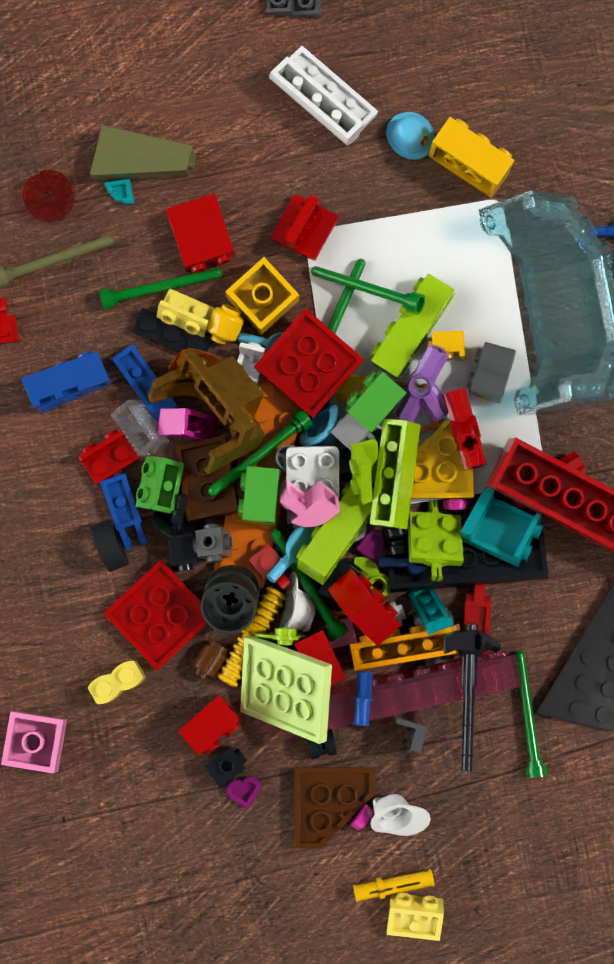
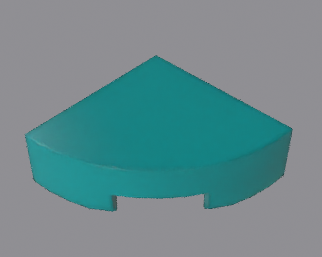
[105,178,135,205]

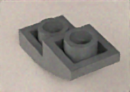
[267,0,322,17]

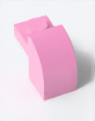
[279,479,340,527]

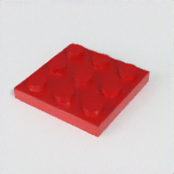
[254,308,365,419]
[103,560,207,671]

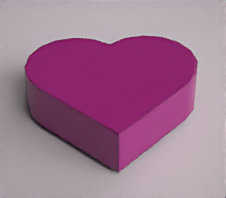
[355,529,387,564]
[226,776,261,809]

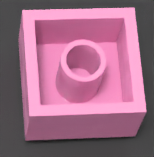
[1,711,67,773]

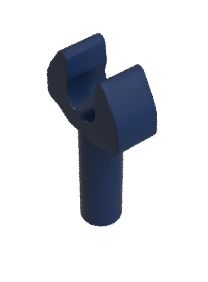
[379,556,427,577]

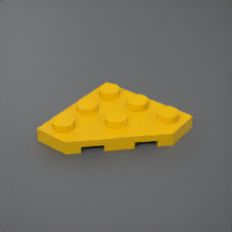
[411,419,474,499]

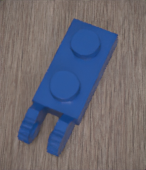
[100,473,147,550]

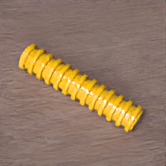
[217,586,287,687]

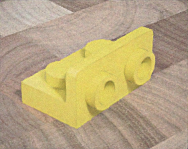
[157,289,214,338]
[387,893,444,941]

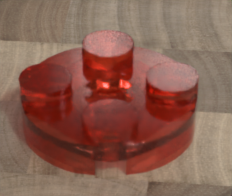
[22,170,75,222]

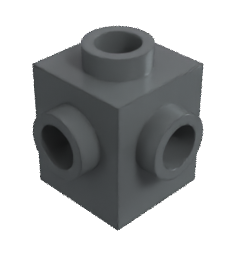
[193,524,233,563]

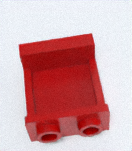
[166,193,235,274]

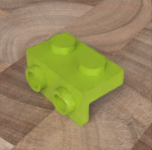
[349,439,378,505]

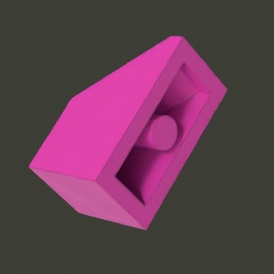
[158,408,216,441]

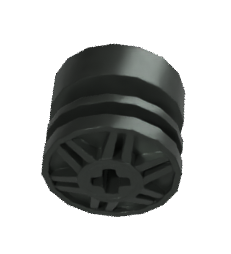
[200,565,260,634]

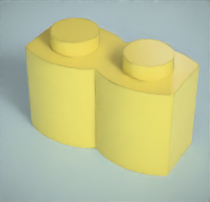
[88,661,146,704]

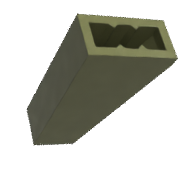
[90,125,197,182]

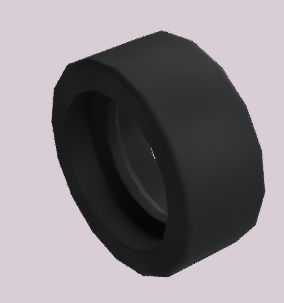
[90,519,129,572]

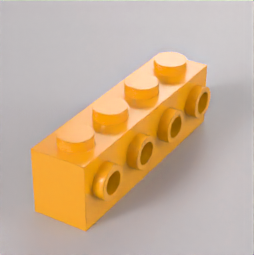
[350,624,460,671]

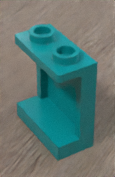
[461,488,544,567]

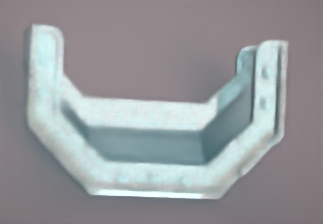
[478,191,614,415]

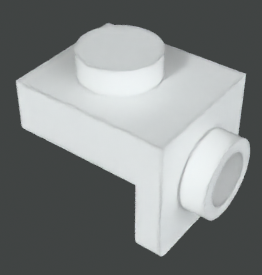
[237,342,266,384]

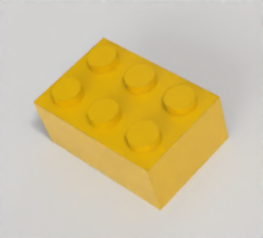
[429,117,515,199]

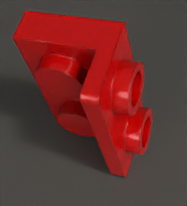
[78,429,141,486]

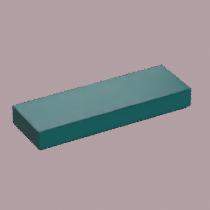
[407,589,453,635]

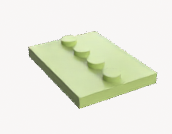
[240,635,332,744]

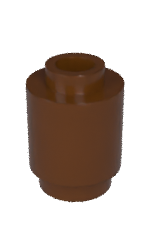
[192,640,229,680]

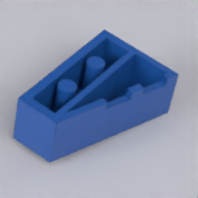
[21,351,112,414]

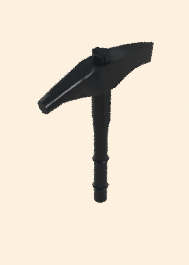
[443,624,501,771]

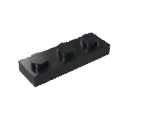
[132,308,213,358]

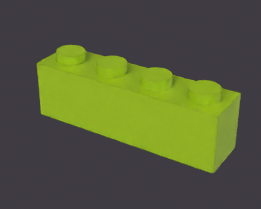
[370,273,455,381]
[370,419,421,529]
[296,484,374,585]

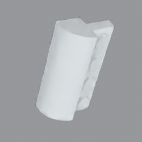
[269,46,378,145]

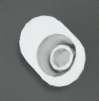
[279,572,315,632]
[370,794,431,836]

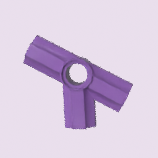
[393,343,449,422]

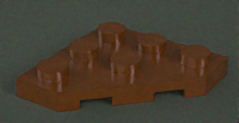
[294,767,375,848]

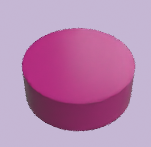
[443,498,469,510]
[350,804,374,831]

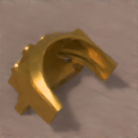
[148,349,265,474]

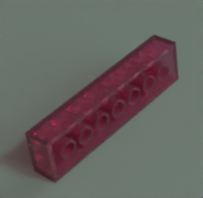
[327,651,522,730]

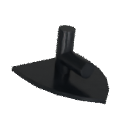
[152,493,206,538]

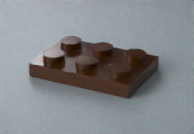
[175,435,239,523]

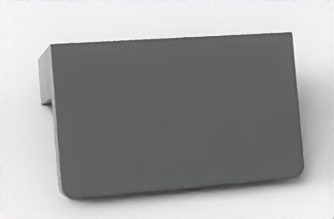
[393,716,428,753]

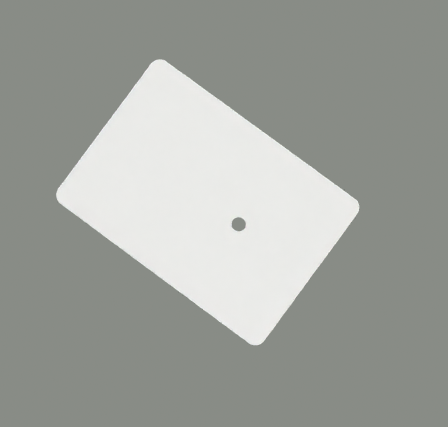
[307,200,542,504]

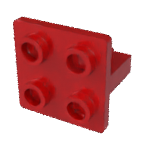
[271,194,339,261]

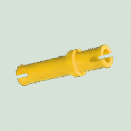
[353,869,435,902]

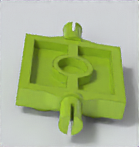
[408,500,464,582]

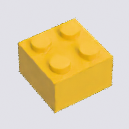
[225,257,299,335]

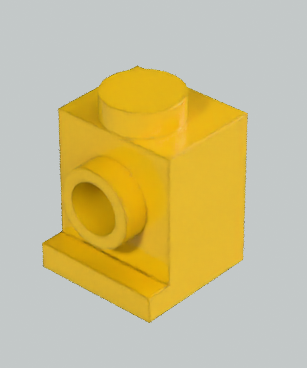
[427,330,466,361]

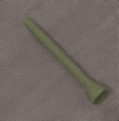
[0,235,114,289]

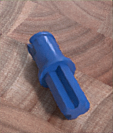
[352,671,374,726]

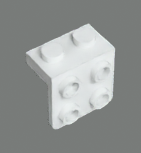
[286,446,339,499]

